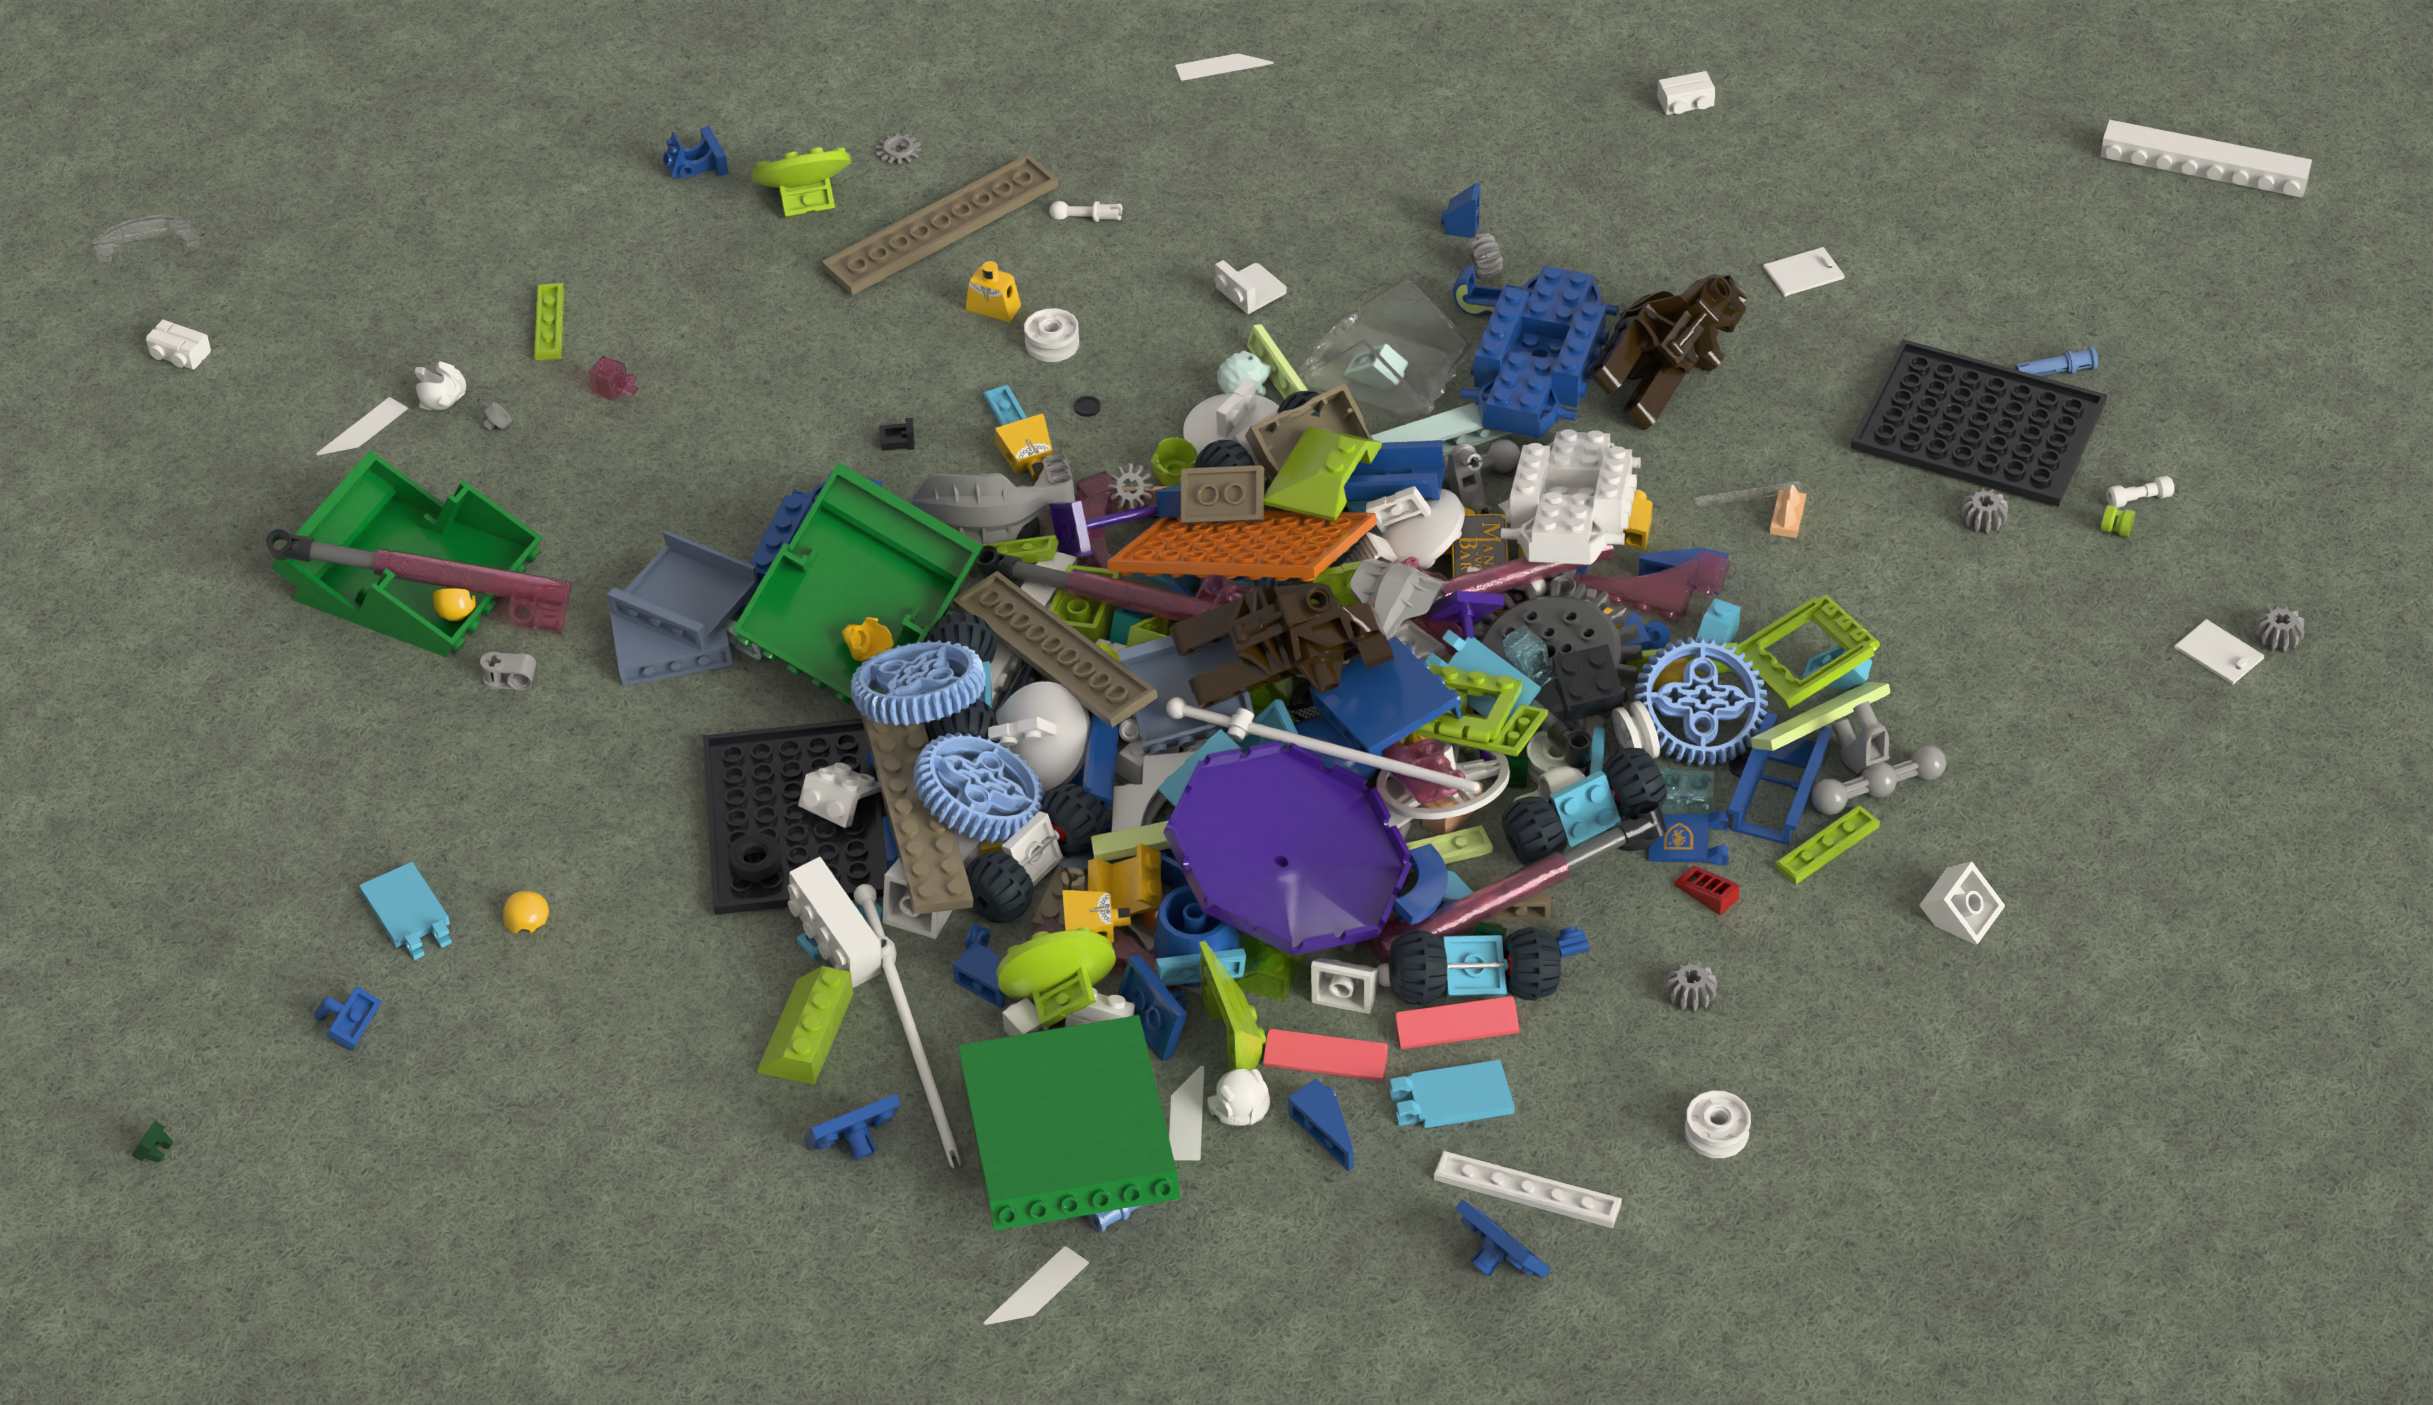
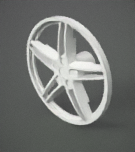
[1377,739,1510,819]

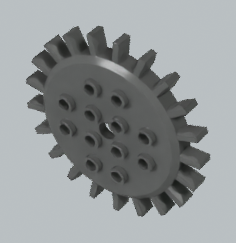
[1473,580,1643,738]

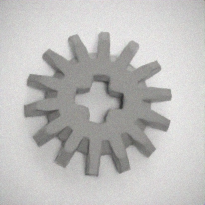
[876,133,921,165]

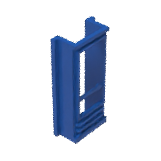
[1344,440,1445,502]
[1067,711,1119,812]
[1728,712,1833,845]

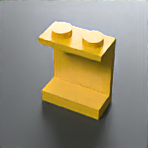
[1088,844,1161,916]

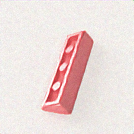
[1395,996,1519,1049]
[1263,1029,1388,1081]

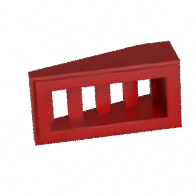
[1674,865,1740,915]

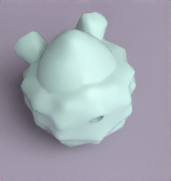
[1217,351,1272,396]

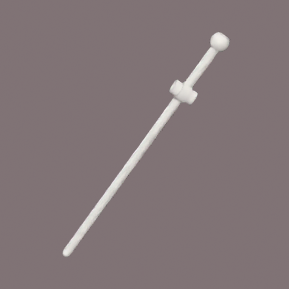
[1166,697,1481,794]
[854,884,961,1169]

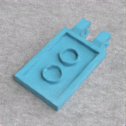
[1425,630,1542,721]
[359,862,452,960]
[1389,1060,1515,1128]

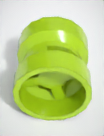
[2101,504,2135,538]

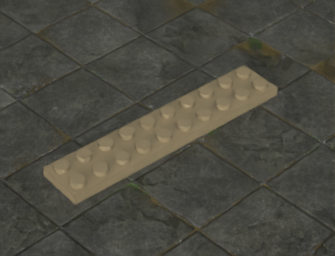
[822,154,1059,295]
[953,571,1158,728]
[860,711,974,915]

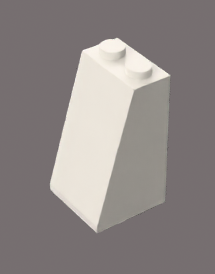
[882,830,982,939]

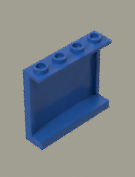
[1309,637,1462,769]

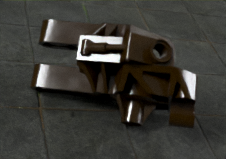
[1588,274,1748,430]
[1169,583,1395,709]

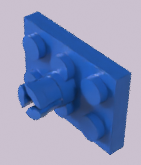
[1117,955,1187,1061]
[804,1094,901,1161]
[1455,1199,1551,1278]

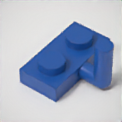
[314,986,382,1051]

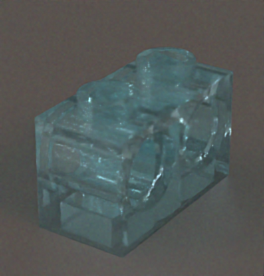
[1502,625,1553,687]
[1659,768,1714,814]

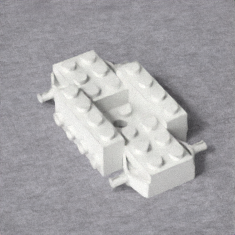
[1501,429,1641,565]

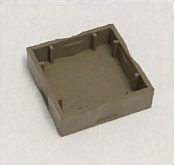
[1245,383,1385,511]

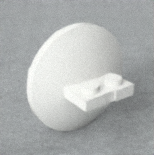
[1183,379,1279,455]
[1366,486,1465,569]
[988,682,1091,793]

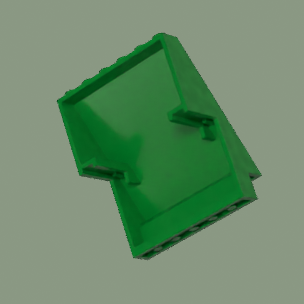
[271,450,543,657]
[733,462,983,704]
[958,1015,1180,1231]

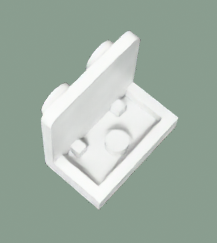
[1215,260,1287,314]
[798,763,881,828]

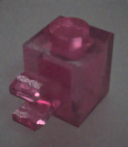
[588,356,639,402]

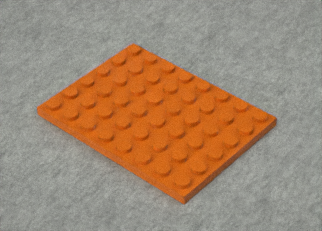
[1107,510,1377,582]

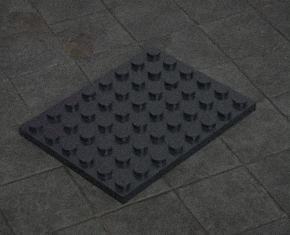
[1851,339,2107,507]
[703,718,888,915]

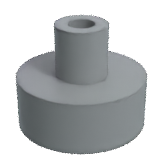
[484,402,512,430]

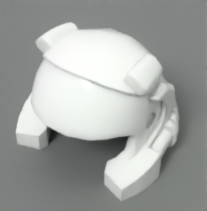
[415,361,466,410]
[1207,1069,1270,1126]

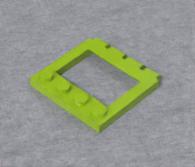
[1738,595,1880,709]
[1417,662,1523,743]

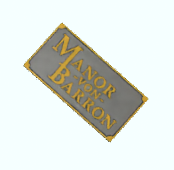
[1452,514,1509,616]

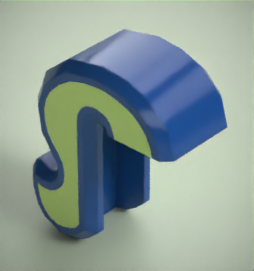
[1452,266,1502,316]

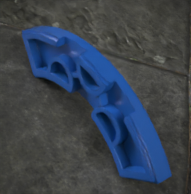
[1393,844,1448,925]

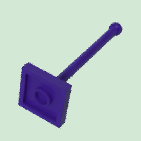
[1049,501,1158,557]
[1425,590,1505,762]

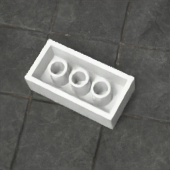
[787,857,881,988]

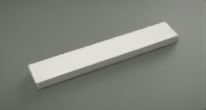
[1434,1151,1622,1228]

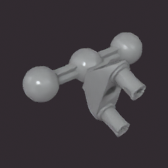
[1443,440,1521,514]
[1811,701,1947,815]

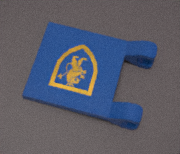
[1649,810,1730,865]

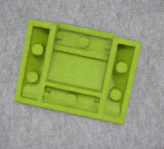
[1264,425,1382,521]
[1410,691,1548,756]
[1199,941,1266,1071]

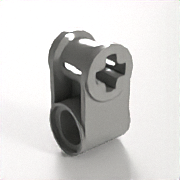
[480,652,536,691]

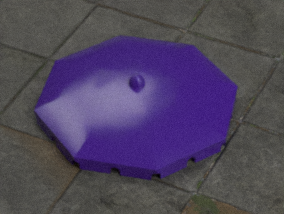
[1163,741,1412,956]

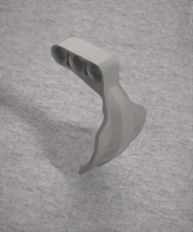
[912,454,1076,544]
[1349,559,1444,664]

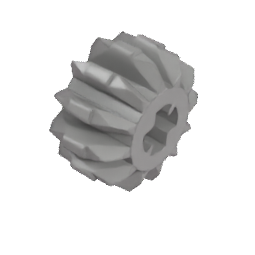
[1467,233,1503,279]
[1107,463,1154,510]
[1961,488,2008,534]
[2256,605,2305,652]
[1666,960,1717,1011]

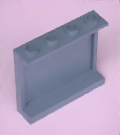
[607,530,759,651]
[608,600,733,686]
[1118,636,1257,755]

